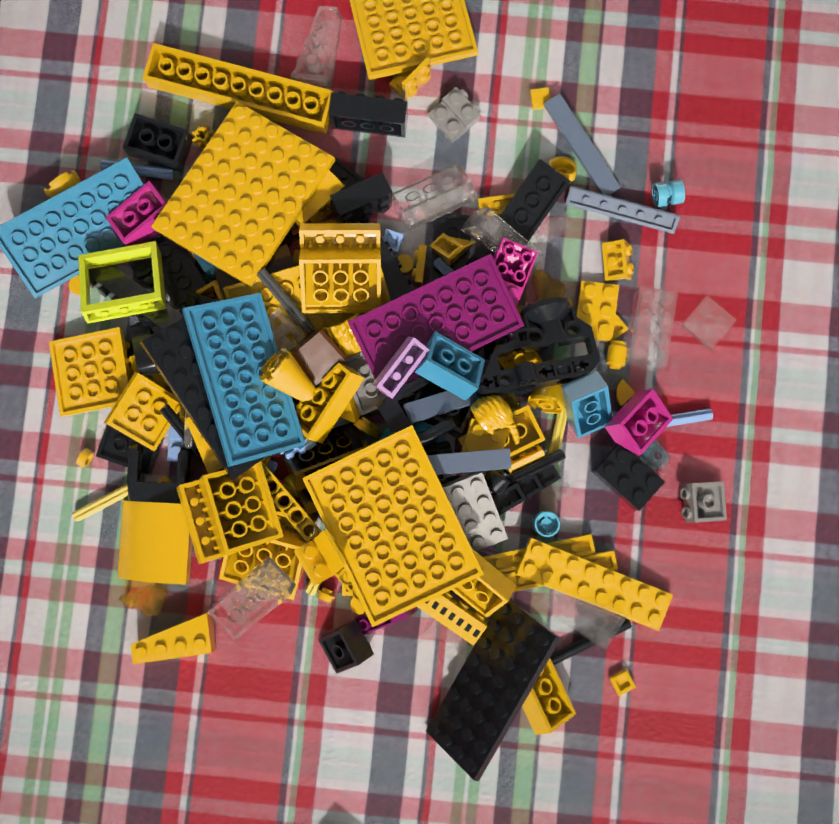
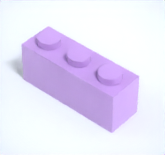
[372,336,429,399]

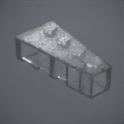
[290,6,342,89]
[460,207,544,274]
[537,588,628,650]

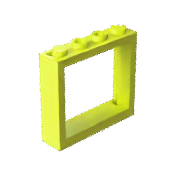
[78,241,166,323]

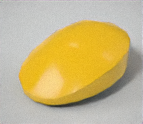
[548,156,577,182]

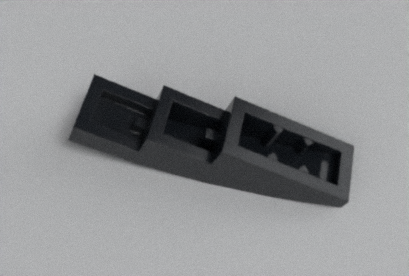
[492,465,561,515]

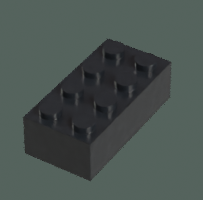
[328,91,408,138]

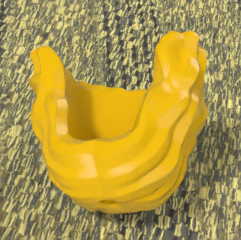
[322,313,361,357]

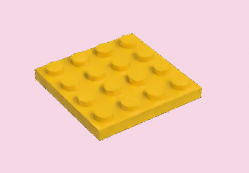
[49,327,131,417]

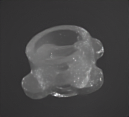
[550,478,573,500]

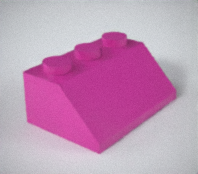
[105,181,168,246]
[604,389,673,455]

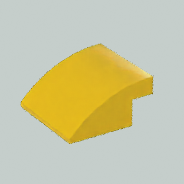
[299,223,381,313]
[177,461,284,564]
[117,500,192,585]
[219,504,319,600]

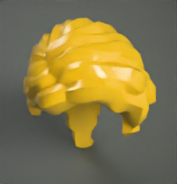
[470,395,520,445]

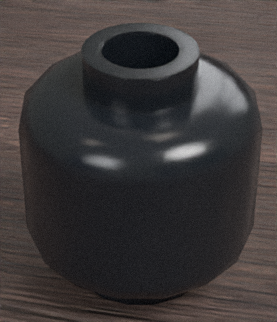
[484,469,511,495]

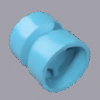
[652,179,685,208]
[532,511,560,537]

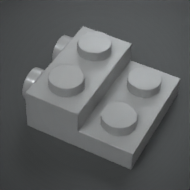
[428,87,481,143]
[680,481,727,523]

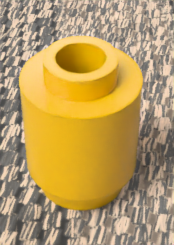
[606,340,628,370]

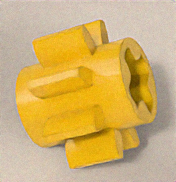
[192,125,215,150]

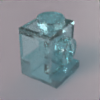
[640,439,671,470]

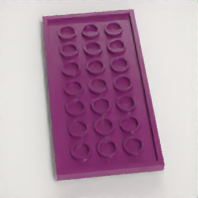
[347,254,524,394]

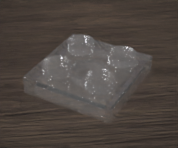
[681,296,736,350]

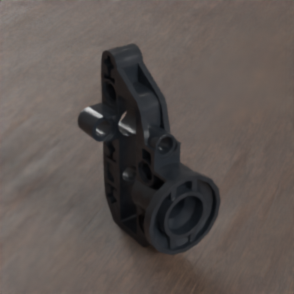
[476,297,600,397]

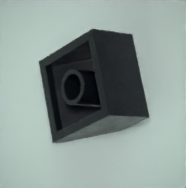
[318,619,374,674]

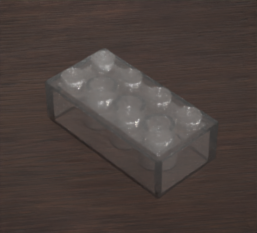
[392,164,477,231]
[625,286,678,371]
[207,557,296,640]

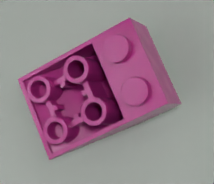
[493,237,538,307]

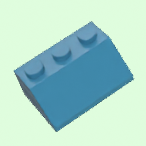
[415,331,485,401]

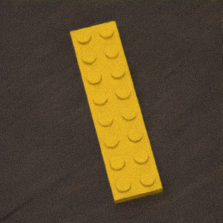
[515,537,673,631]

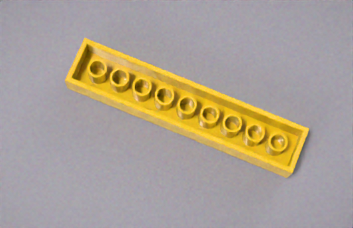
[142,43,335,135]

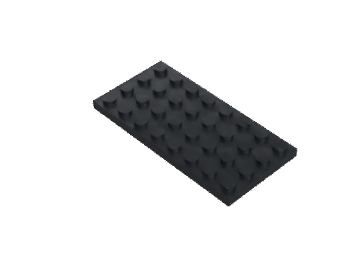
[140,302,267,480]
[426,599,561,781]

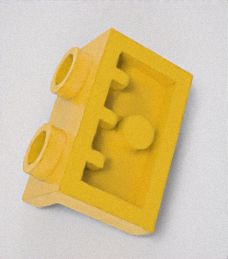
[602,239,634,281]

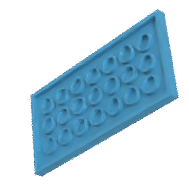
[0,157,144,298]
[182,293,306,467]

